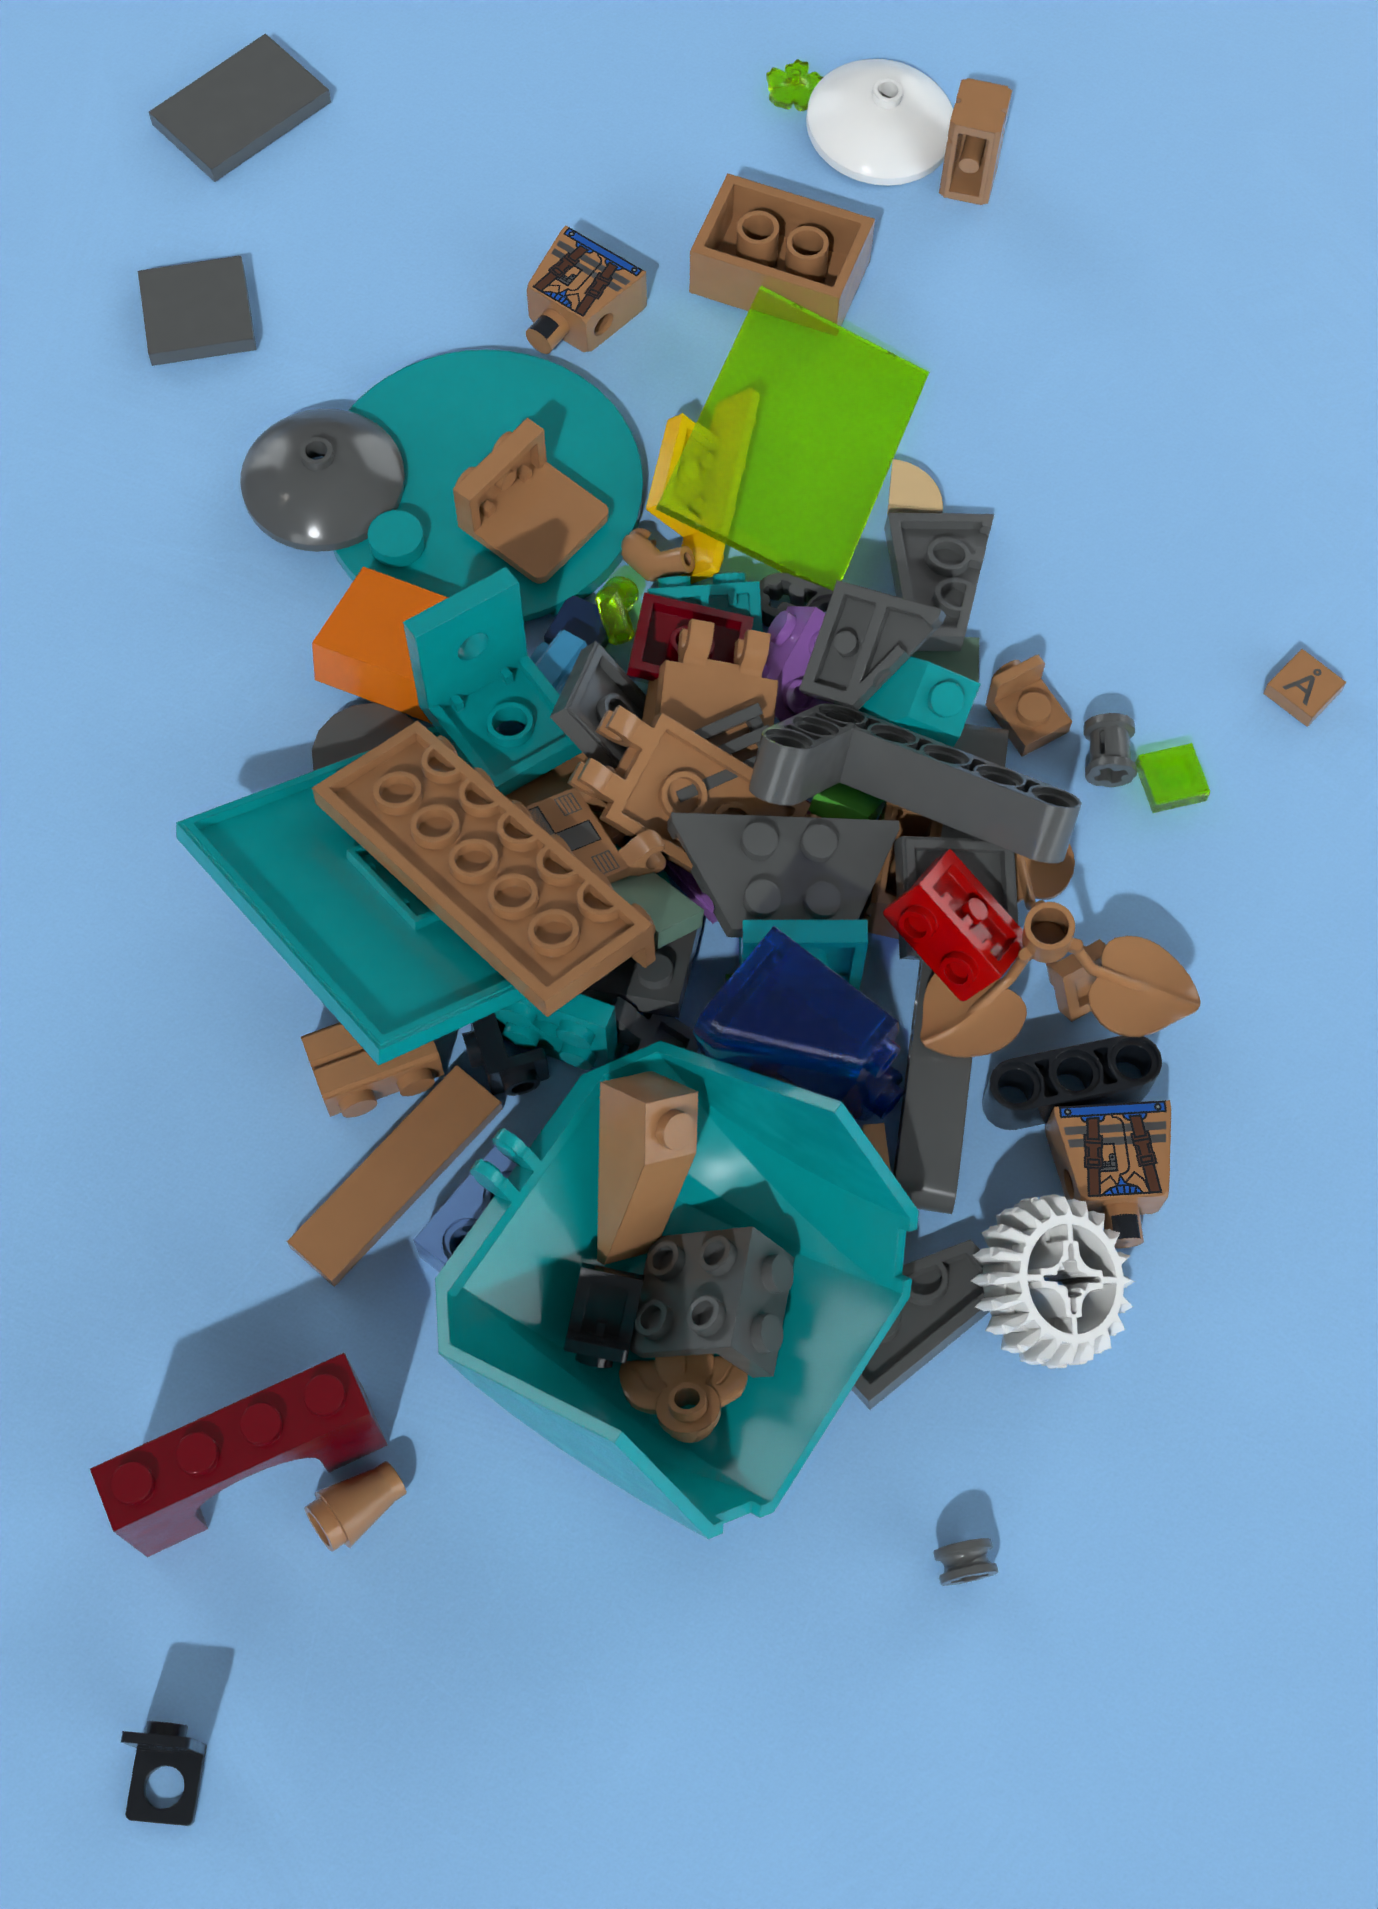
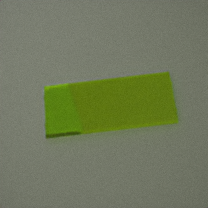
[656,286,930,591]

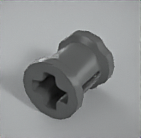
[1083,713,1137,787]

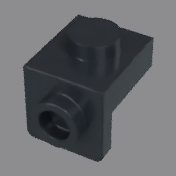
[462,1013,550,1096]
[563,1262,644,1368]

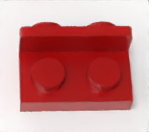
[883,849,1023,1001]

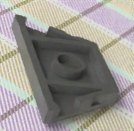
[667,812,900,938]

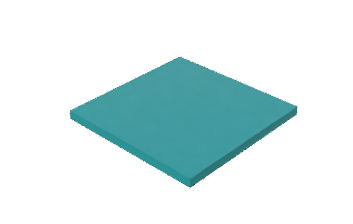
[176,726,621,1066]

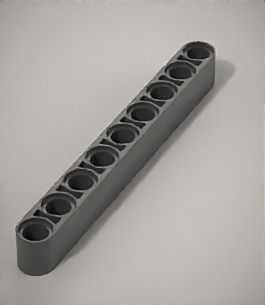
[893,724,1009,1214]

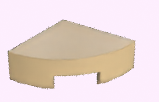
[887,459,943,514]

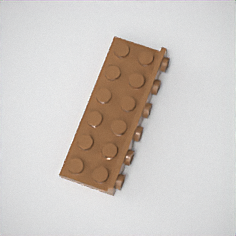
[312,720,656,1017]

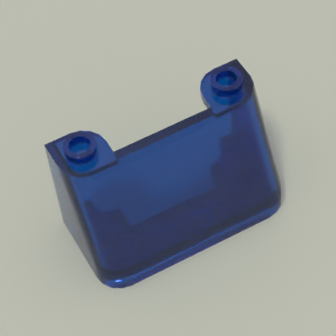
[693,926,904,1121]

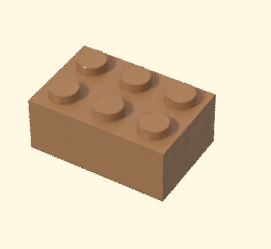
[689,173,875,339]

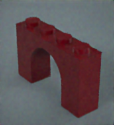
[90,1353,388,1557]

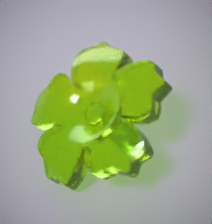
[766,59,823,111]

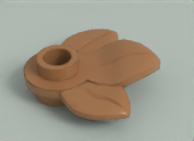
[619,1354,748,1443]

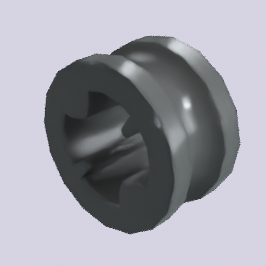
[933,1538,998,1586]

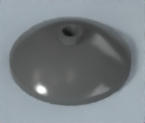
[240,409,405,552]

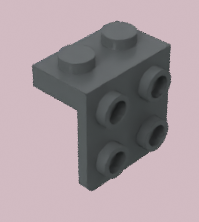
[630,1226,794,1378]

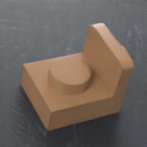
[985,655,1072,757]

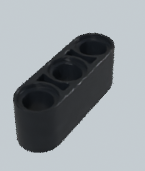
[982,1036,1162,1130]

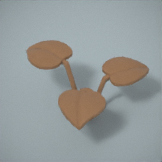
[920,844,1201,1058]

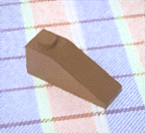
[597,1071,698,1265]

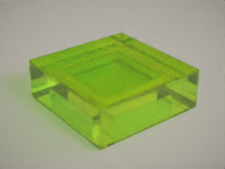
[1135,743,1210,813]

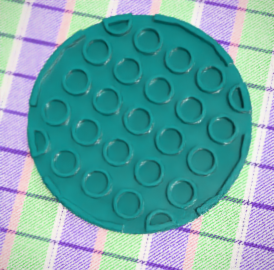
[323,349,643,622]

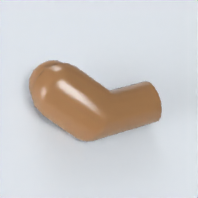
[621,528,695,582]

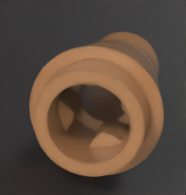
[304,1461,407,1552]

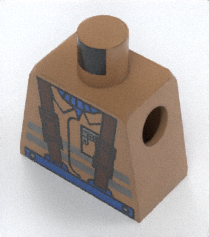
[526,226,647,354]
[1045,1100,1171,1249]

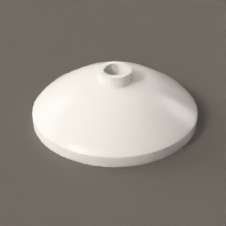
[806,59,953,186]

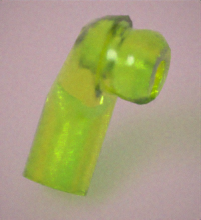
[595,576,639,645]

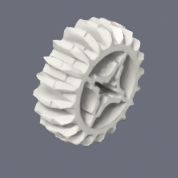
[971,1194,1135,1369]

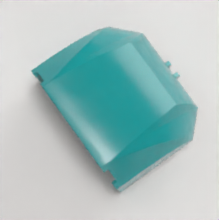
[435,1041,919,1539]

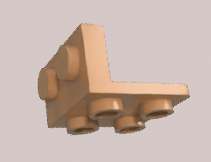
[453,418,609,584]

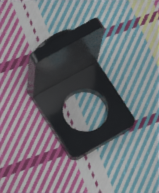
[121,1721,207,1826]

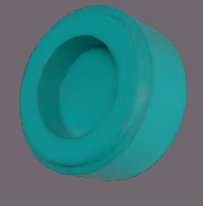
[368,510,425,567]

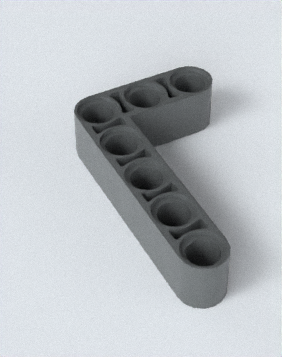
[749,703,1082,863]

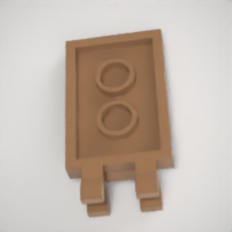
[654,619,778,762]
[567,705,811,874]

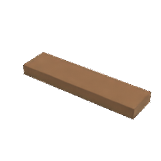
[287,1065,503,1287]

